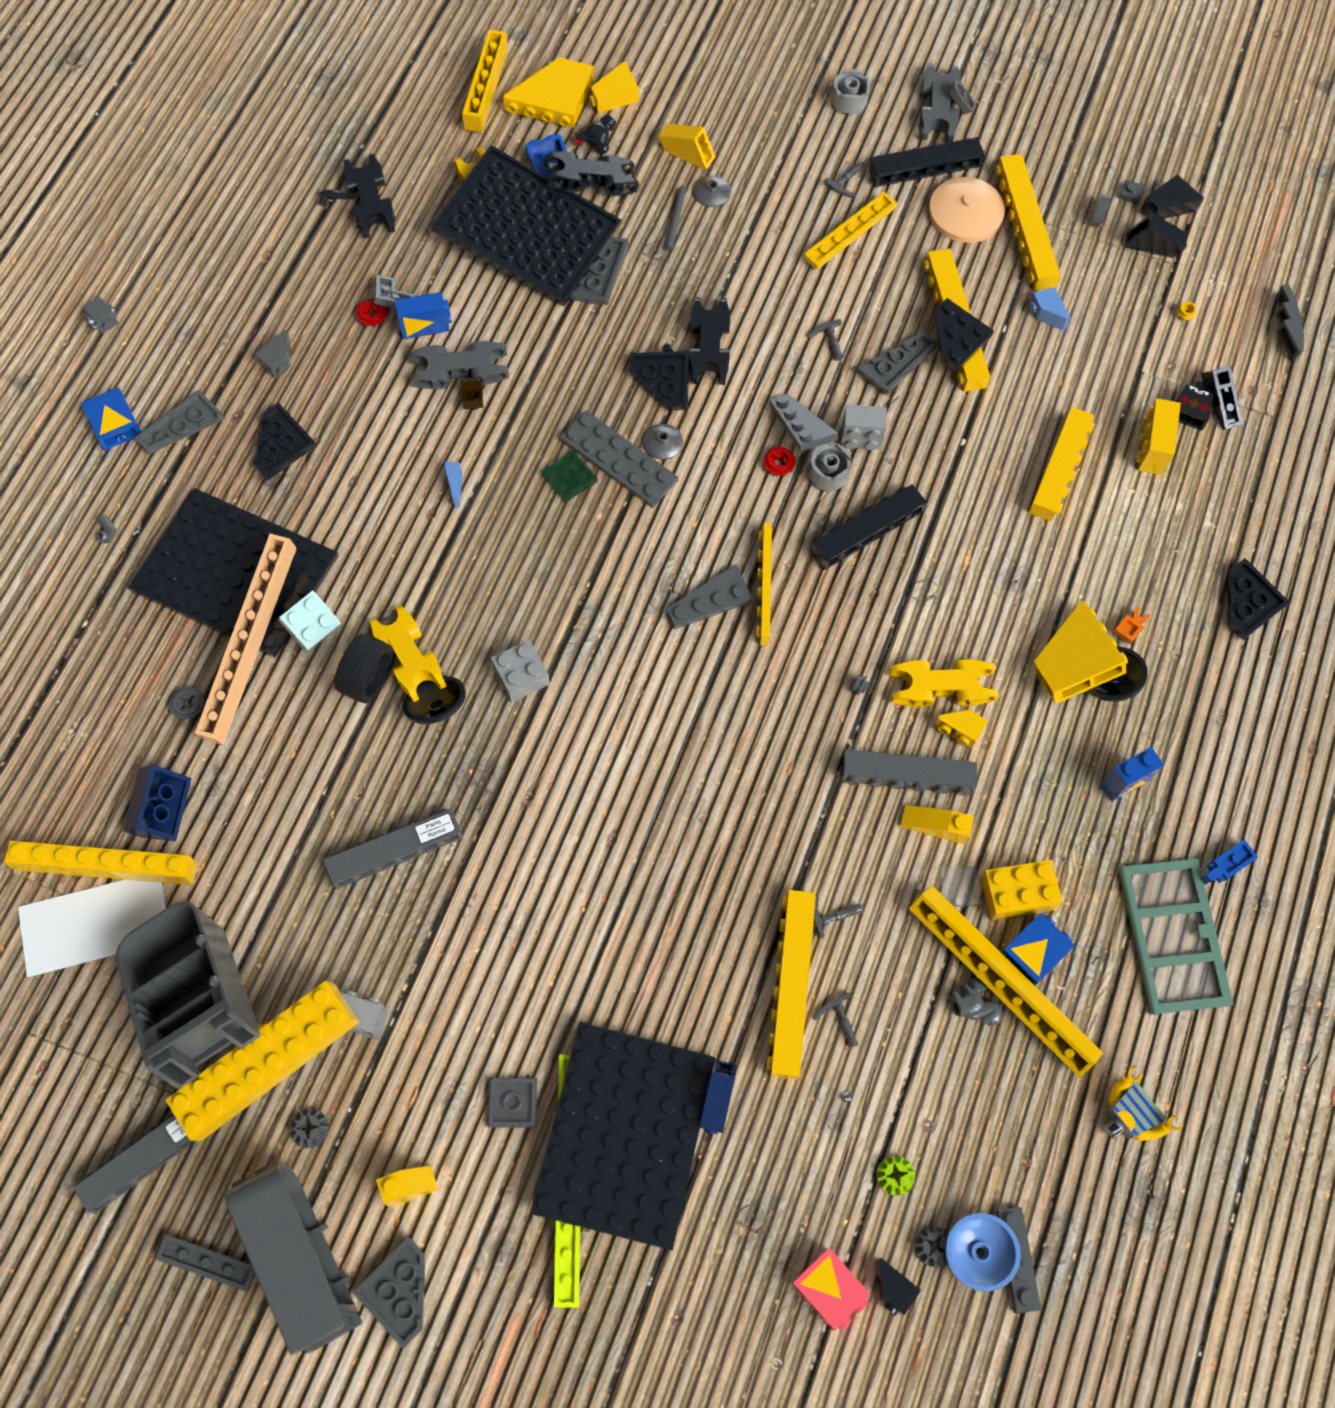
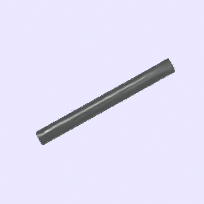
[665,186,686,251]

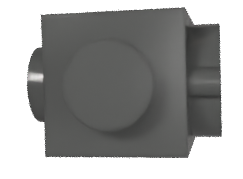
[83,297,119,334]

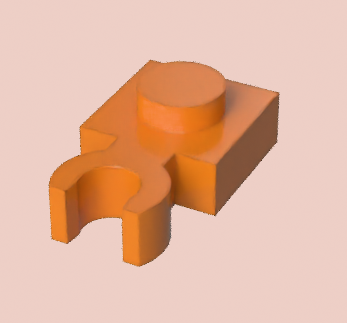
[1113,607,1150,645]

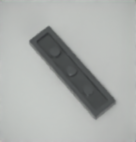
[996,1207,1041,1313]
[155,1234,256,1292]

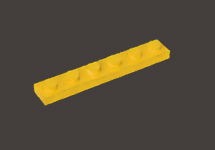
[803,192,897,270]
[756,523,772,646]

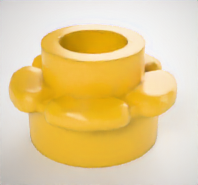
[1177,302,1196,320]

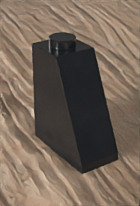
[1141,174,1204,219]
[1124,212,1188,258]

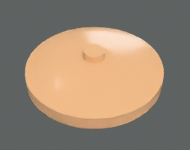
[929,177,1005,243]

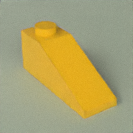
[900,805,974,845]

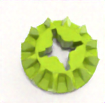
[876,1155,915,1196]

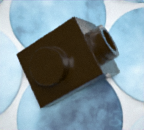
[461,378,484,410]

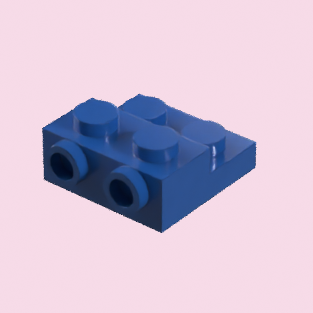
[525,134,567,177]

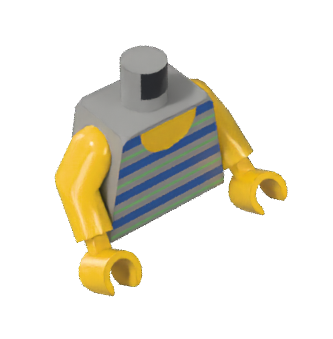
[1104,1065,1184,1141]

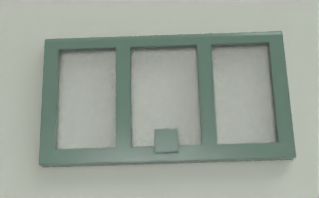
[1118,859,1234,1015]

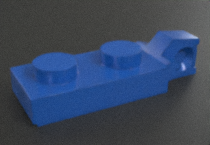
[1200,839,1258,885]

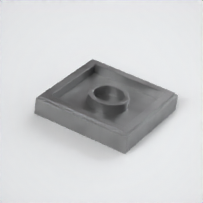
[488,1078,537,1128]

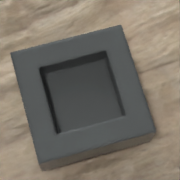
[1119,180,1143,204]

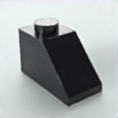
[875,1257,921,1316]

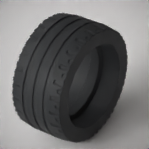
[334,634,394,703]

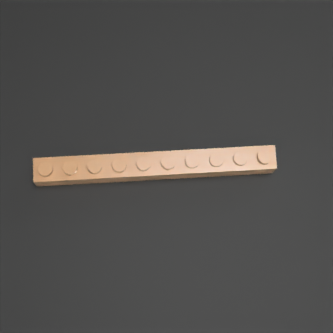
[195,534,296,745]

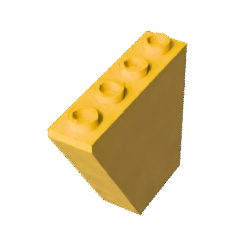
[503,57,594,128]
[1034,601,1128,704]

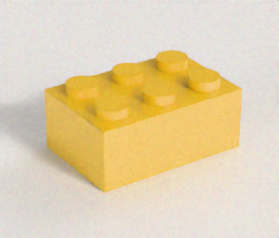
[1136,398,1181,475]
[980,860,1063,921]

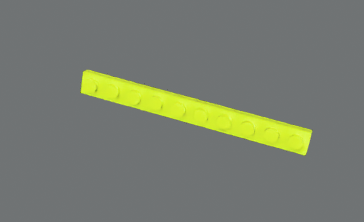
[554,1055,580,1308]

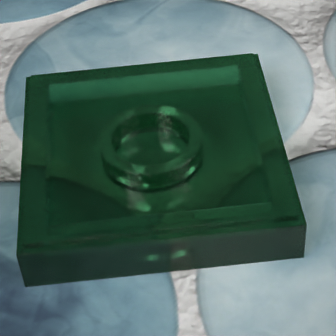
[541,450,598,503]

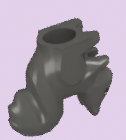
[948,978,1003,1026]

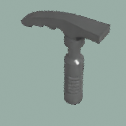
[824,162,863,199]
[808,319,843,361]
[814,895,863,939]
[814,992,859,1048]

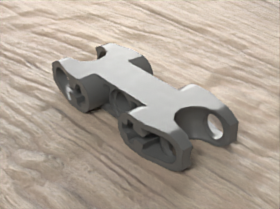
[919,63,961,142]
[409,341,509,390]

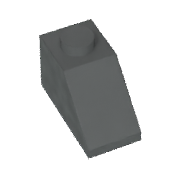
[255,330,292,379]

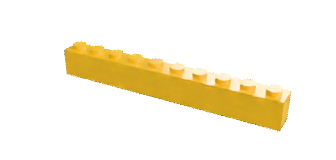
[909,886,1103,1078]

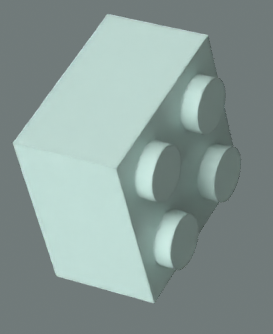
[279,591,341,653]

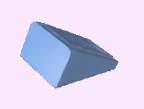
[444,462,462,508]

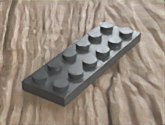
[560,410,679,508]

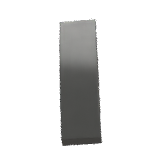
[1275,284,1304,363]

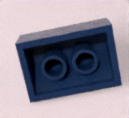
[123,764,192,842]

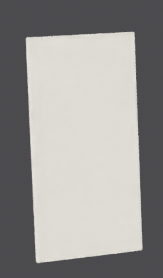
[18,880,166,977]

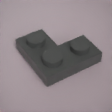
[374,274,415,308]

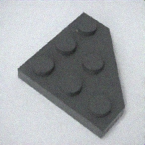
[353,1236,426,1349]

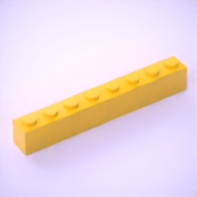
[995,154,1061,291]
[924,248,990,392]
[4,841,197,885]
[766,890,816,1080]

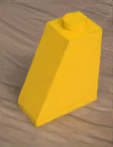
[589,62,639,114]
[659,123,715,169]
[376,1166,439,1208]

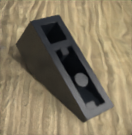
[1201,366,1243,430]

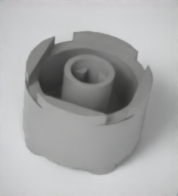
[831,69,871,114]
[808,443,851,493]

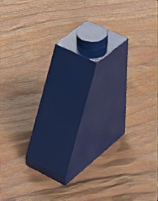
[699,1060,737,1134]

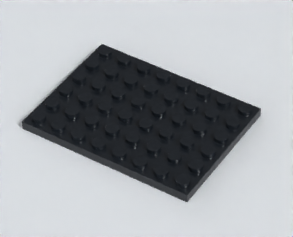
[431,145,622,307]
[127,488,339,658]
[530,1022,716,1251]

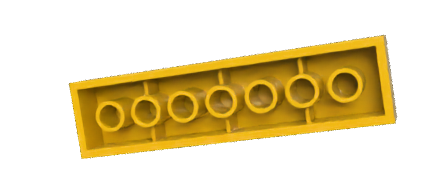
[166,980,360,1141]

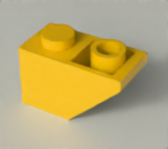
[934,710,988,749]

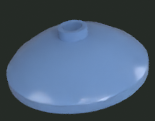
[946,1213,1021,1292]

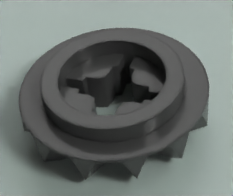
[169,687,205,721]
[289,1108,329,1148]
[914,1226,949,1267]

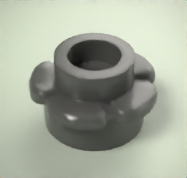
[851,675,869,695]

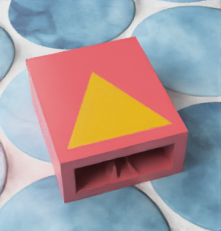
[791,1248,871,1331]

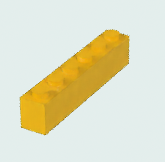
[462,30,508,133]
[1029,406,1095,522]

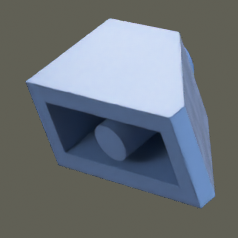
[1029,287,1070,330]

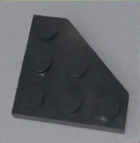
[934,298,994,372]
[629,351,690,410]
[254,403,317,481]
[1228,558,1290,641]

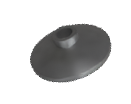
[693,175,731,207]
[643,424,683,460]

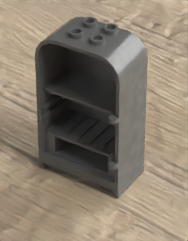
[116,901,261,1089]
[225,1163,363,1355]

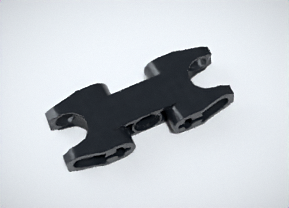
[543,151,639,196]
[343,153,396,238]
[690,297,730,385]

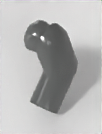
[97,515,116,544]

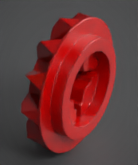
[356,299,388,327]
[763,447,796,477]

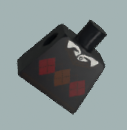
[1175,381,1213,431]

